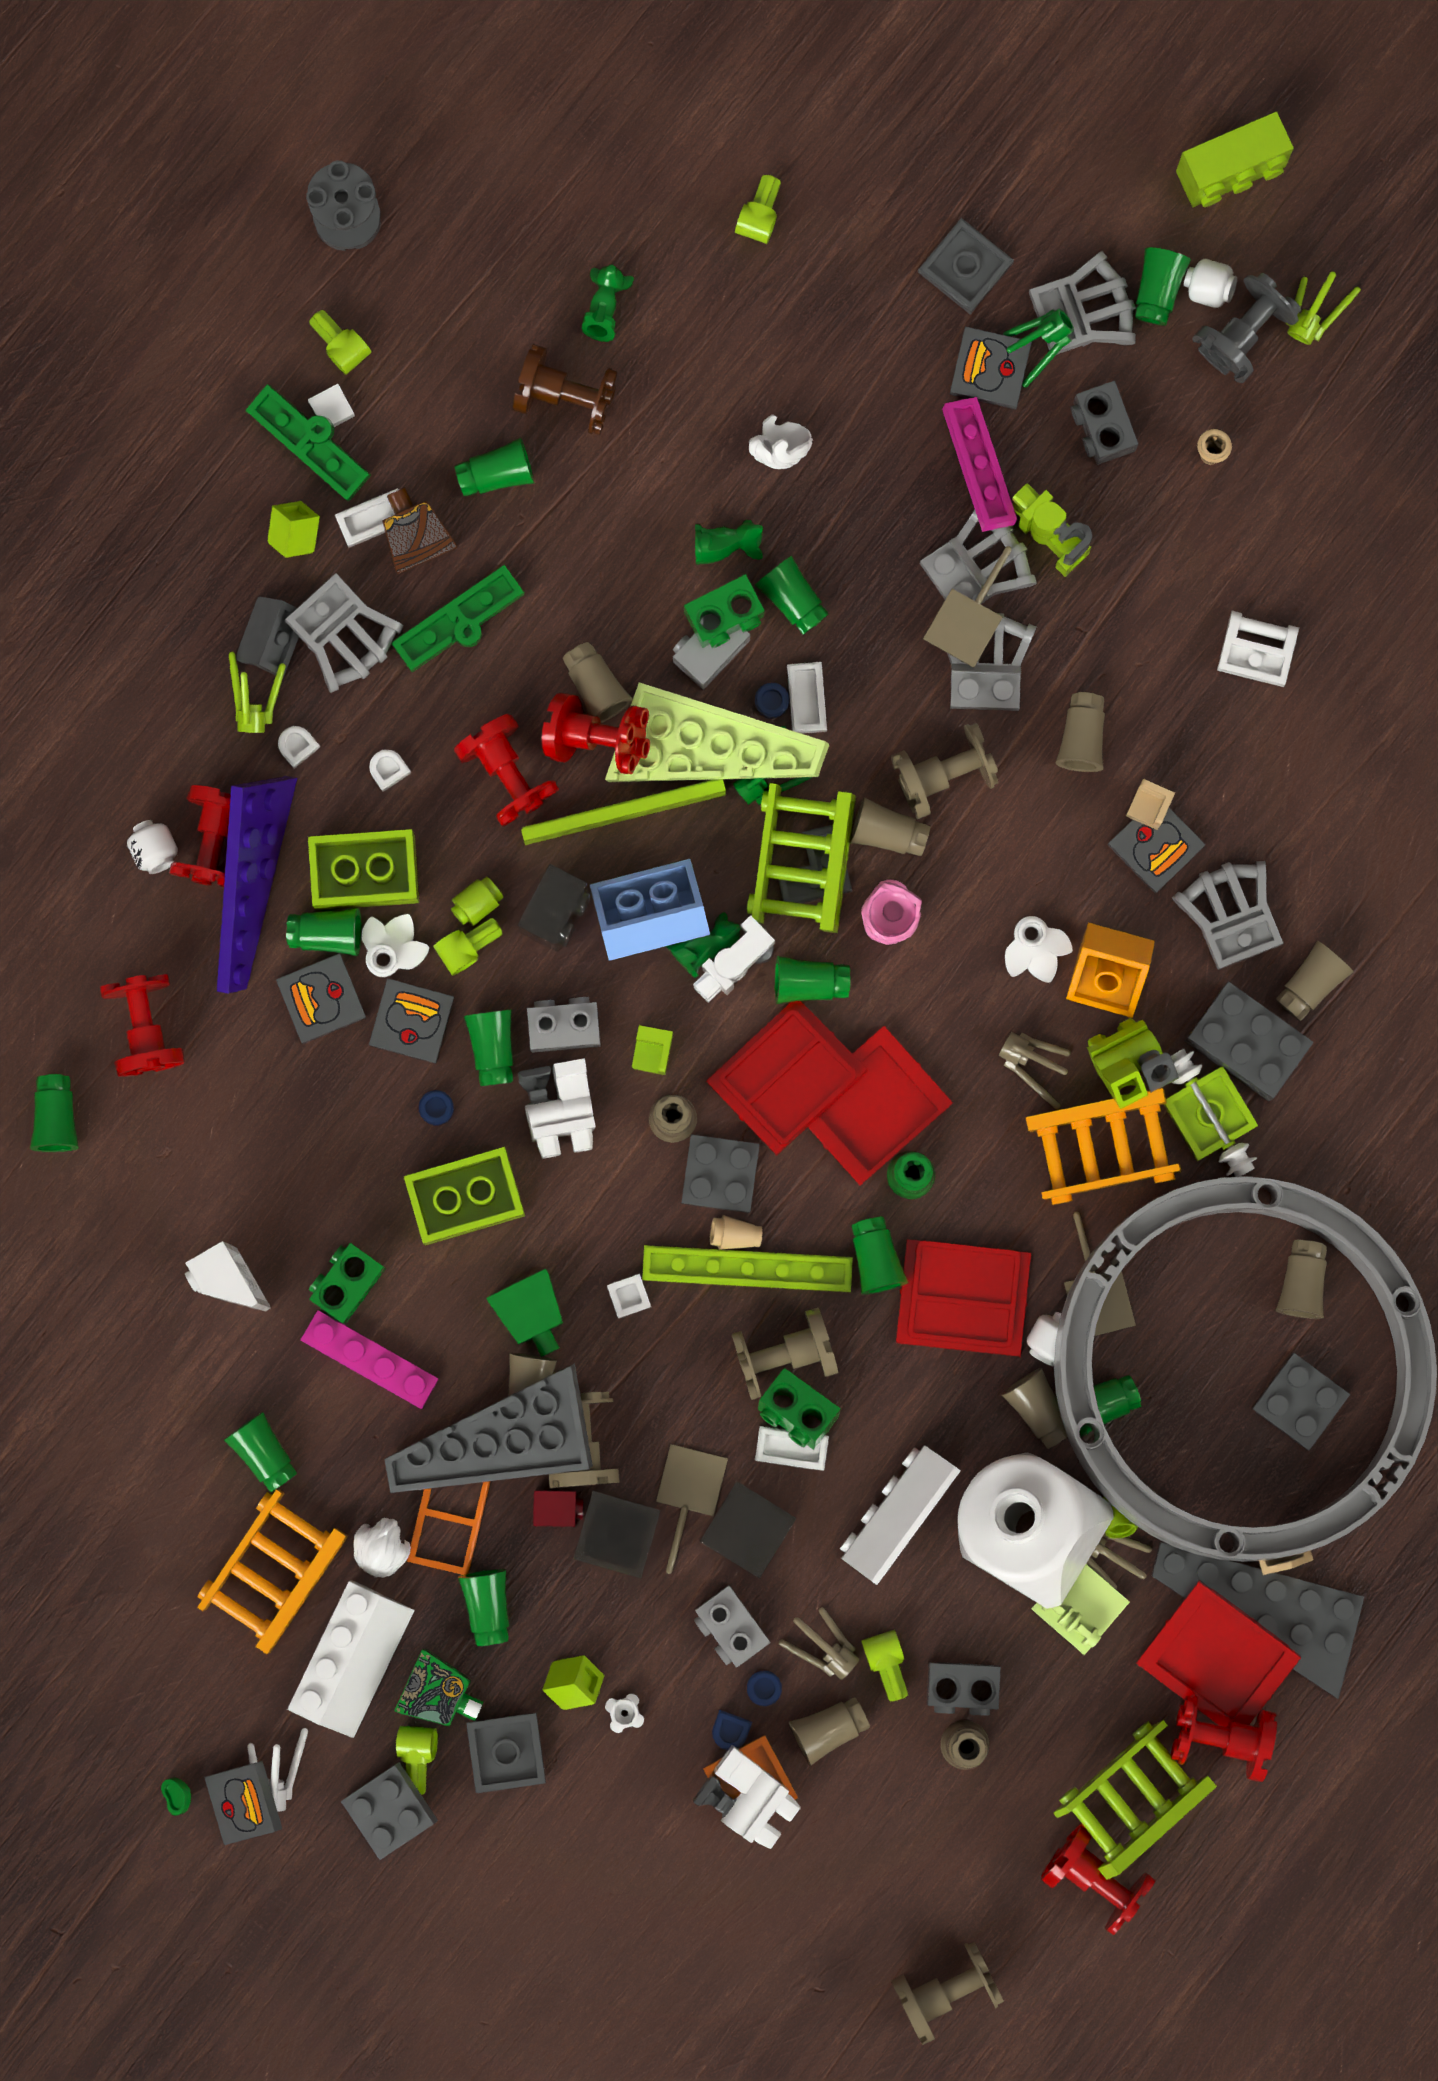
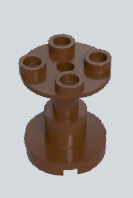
[513,344,617,435]

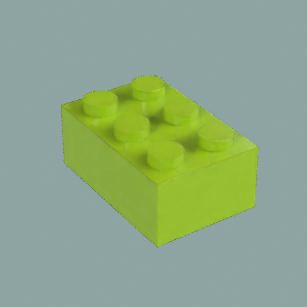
[1176,112,1294,208]
[308,829,419,911]
[404,1147,525,1246]

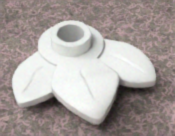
[362,914,429,977]
[1005,916,1073,983]

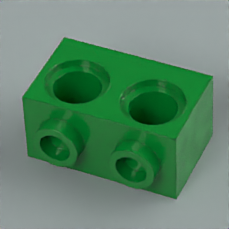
[684,574,765,648]
[309,1243,386,1325]
[758,1368,841,1450]

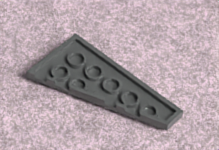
[384,1363,593,1493]
[1151,1542,1364,1699]

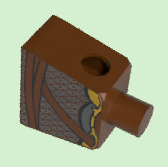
[382,488,457,574]

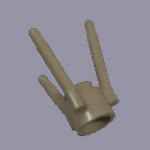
[999,1032,1071,1109]
[1086,1533,1152,1589]
[779,1607,860,1680]

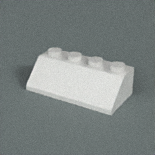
[184,1241,271,1311]
[840,1446,961,1585]
[287,1580,415,1738]

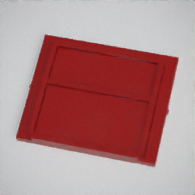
[706,1001,868,1156]
[808,1026,953,1186]
[896,1239,1031,1357]
[1136,1580,1301,1727]

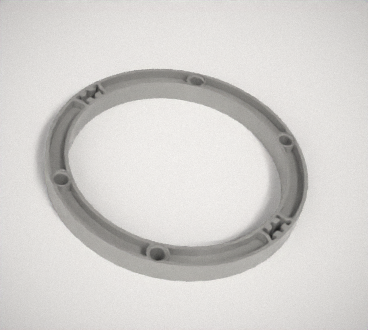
[1054,1177,1437,1561]

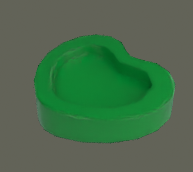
[161,1777,191,1816]

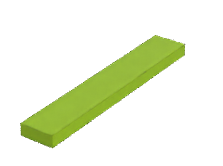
[521,779,726,845]
[642,1245,853,1292]

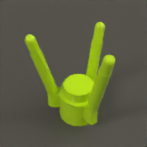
[1286,272,1361,345]
[229,652,286,733]

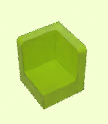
[268,501,320,558]
[632,1025,673,1075]
[542,1655,605,1710]

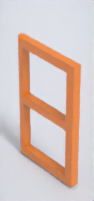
[407,1481,491,1575]

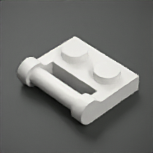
[1217,611,1299,687]

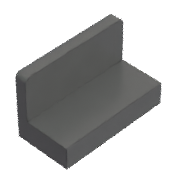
[236,597,299,677]

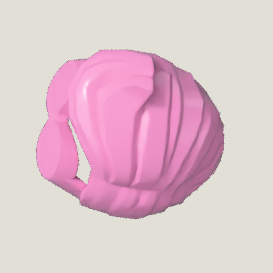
[861,879,922,945]

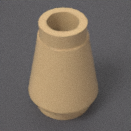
[1197,429,1232,465]
[710,1215,762,1250]

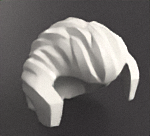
[749,414,813,469]
[354,1518,411,1578]

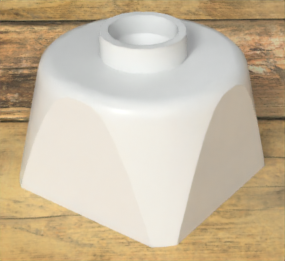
[958,1453,1114,1609]

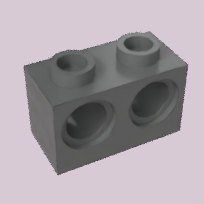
[1071,381,1138,465]
[926,1662,1001,1716]

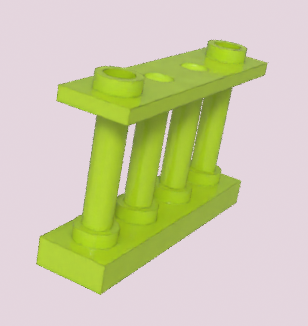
[747,783,856,933]
[1053,1720,1217,1880]

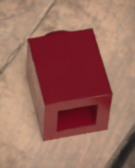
[533,1491,583,1527]

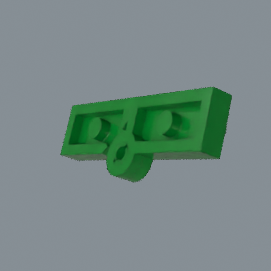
[246,384,371,501]
[392,565,525,672]

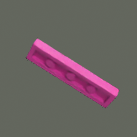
[942,397,1017,532]
[301,1310,439,1409]

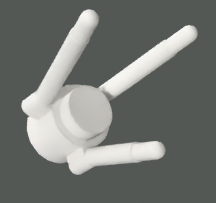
[247,1728,308,1812]

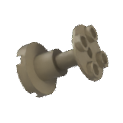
[891,723,998,819]
[731,1308,839,1400]
[549,1392,620,1488]
[891,1942,1004,2045]

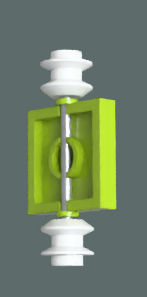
[1163,1049,1258,1177]

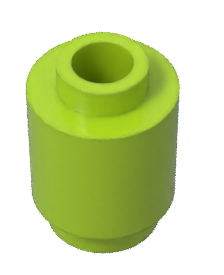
[451,876,504,926]

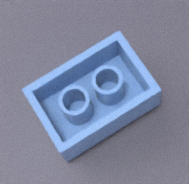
[590,859,710,961]

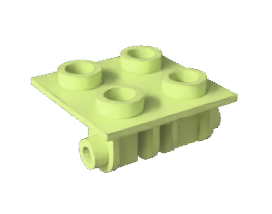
[1031,1564,1130,1655]

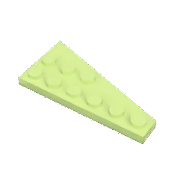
[605,682,829,782]

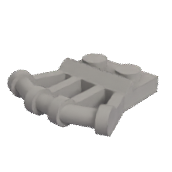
[1029,251,1136,355]
[920,510,1037,604]
[284,573,403,693]
[947,613,1037,711]
[1172,861,1283,970]

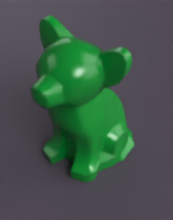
[582,265,634,342]
[695,520,763,565]
[666,912,741,978]

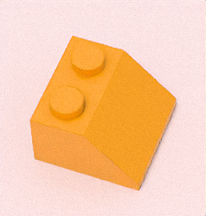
[1066,922,1155,1018]

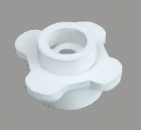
[605,1694,644,1733]

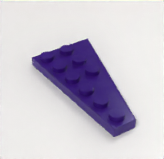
[217,776,297,994]

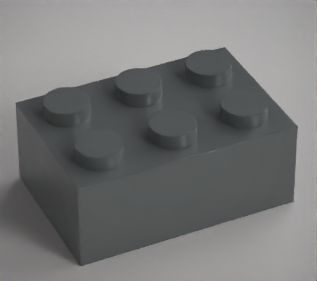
[1184,981,1314,1102]

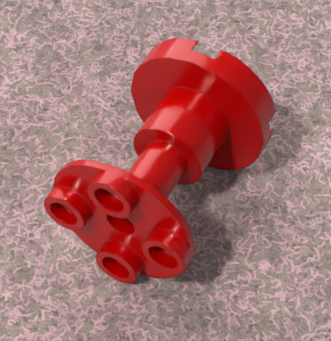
[542,692,650,775]
[453,714,559,827]
[169,785,231,887]
[100,974,185,1077]
[1171,1695,1277,1782]
[1040,1823,1156,1935]

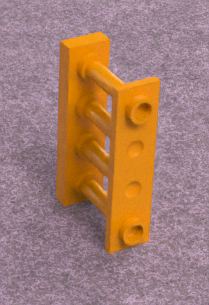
[1026,1088,1181,1205]
[197,1489,348,1654]

